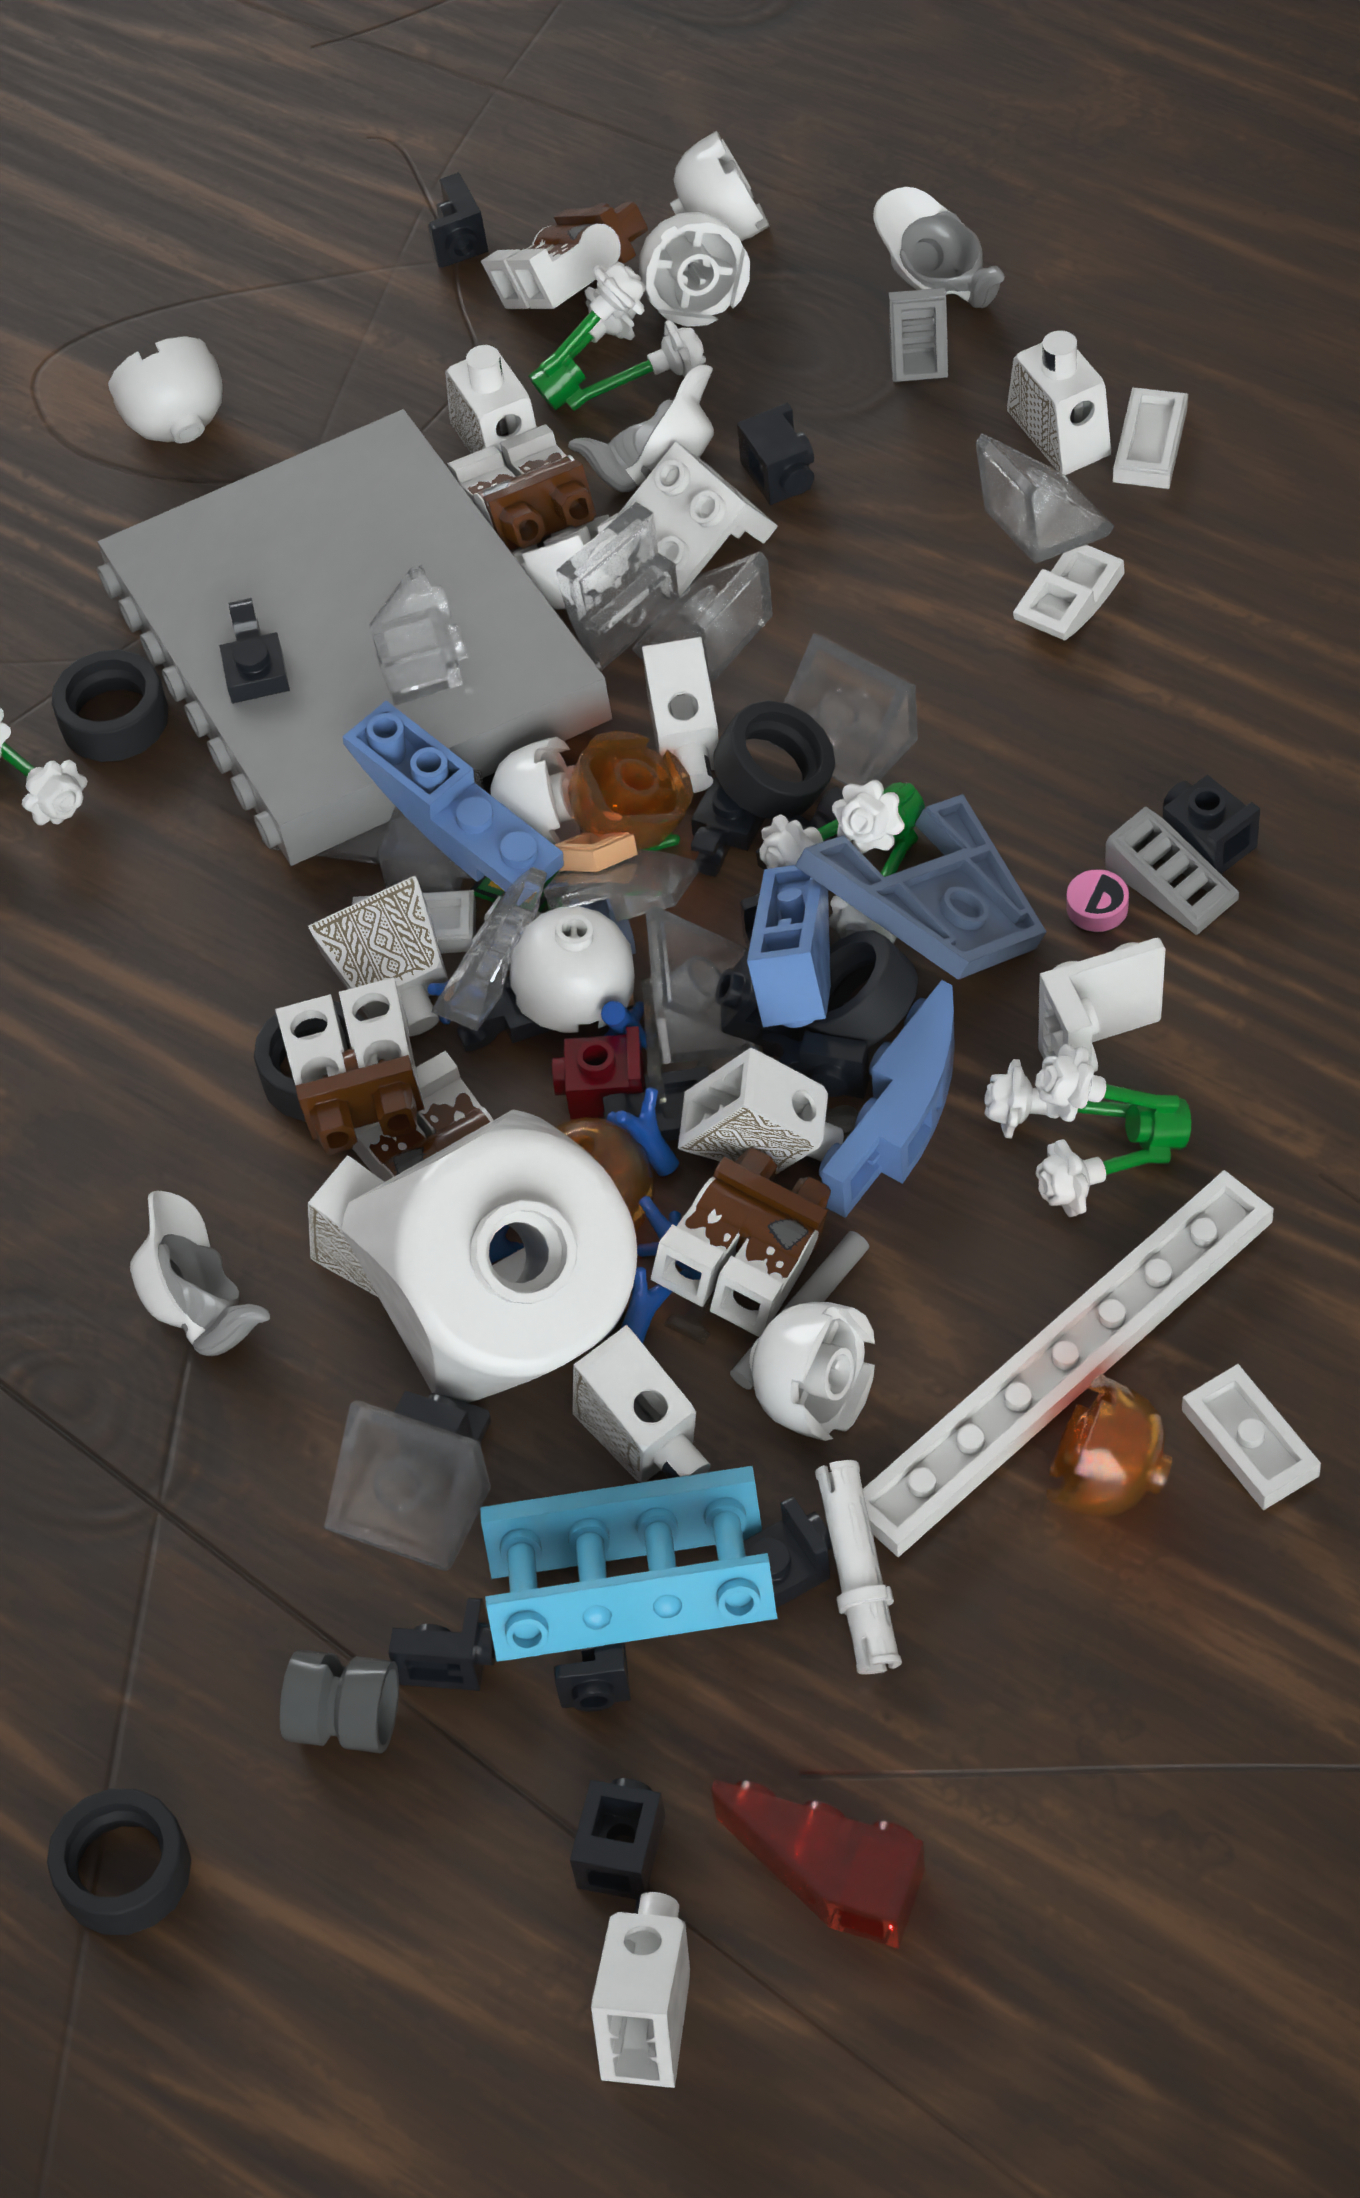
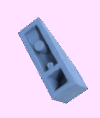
[747,865,831,1028]

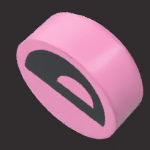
[1066,869,1129,932]

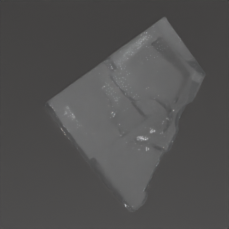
[431,867,547,1031]

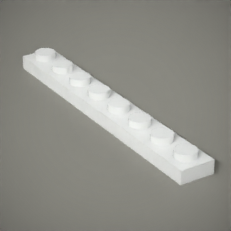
[863,1170,1274,1557]

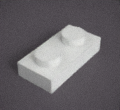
[1182,1364,1321,1510]

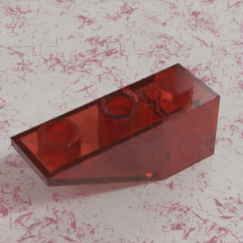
[711,1780,925,1949]

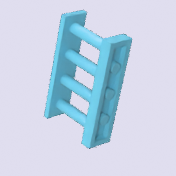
[480,1466,777,1662]

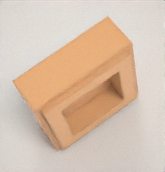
[555,830,638,872]

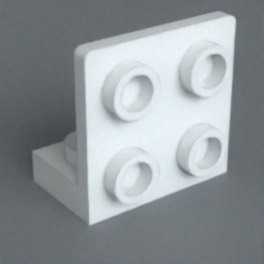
[619,441,778,596]
[1038,938,1166,1072]

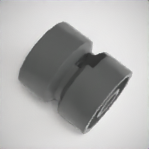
[280,1649,399,1753]

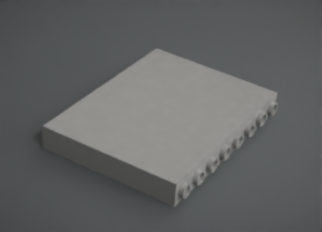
[97,409,612,866]

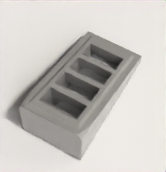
[889,288,948,382]
[1105,807,1239,935]

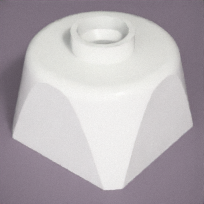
[341,1110,637,1403]

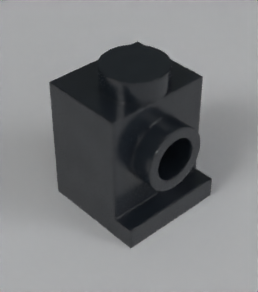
[737,402,814,505]
[1162,775,1260,874]
[570,1778,665,1900]

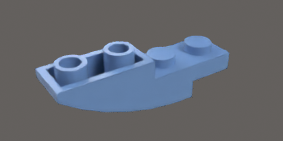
[342,700,564,904]
[819,980,955,1218]

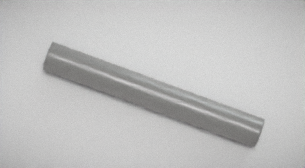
[730,1231,869,1389]

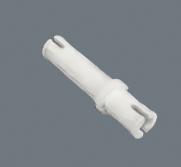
[815,1460,902,1675]

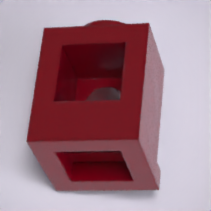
[552,1026,645,1120]

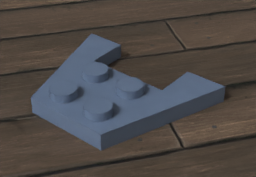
[795,794,1046,980]

